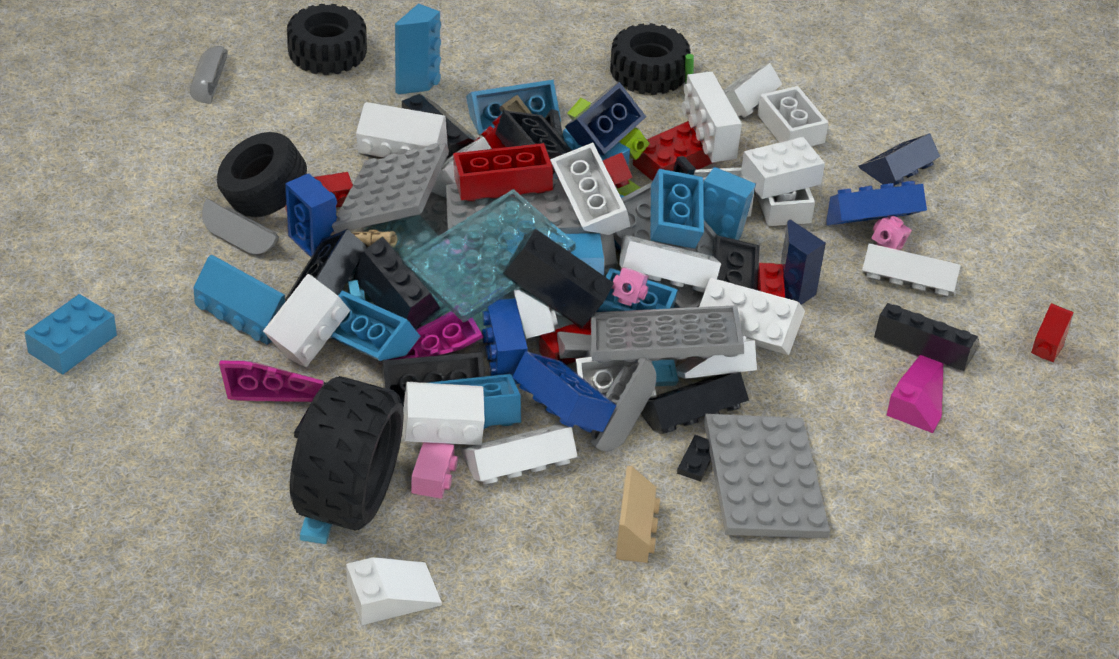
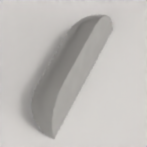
[190,46,228,104]
[202,199,280,254]
[590,358,656,451]

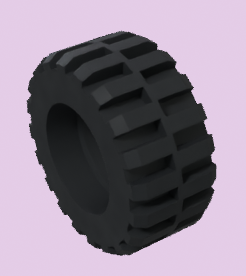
[287,4,367,75]
[610,23,691,95]

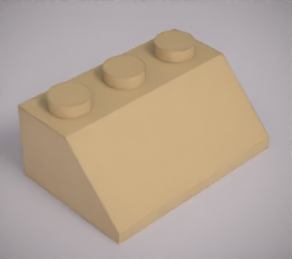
[616,465,660,563]

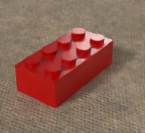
[632,121,714,181]
[453,143,553,201]

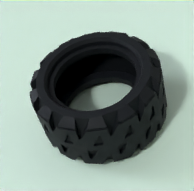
[290,376,404,531]

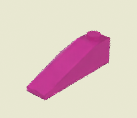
[387,304,483,360]
[886,355,944,433]
[219,360,324,402]

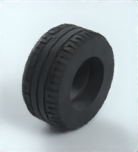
[217,132,307,217]

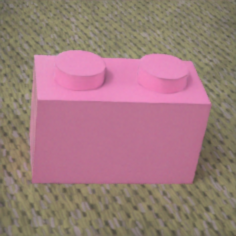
[411,442,458,499]

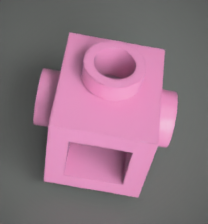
[872,216,912,250]
[612,267,649,306]

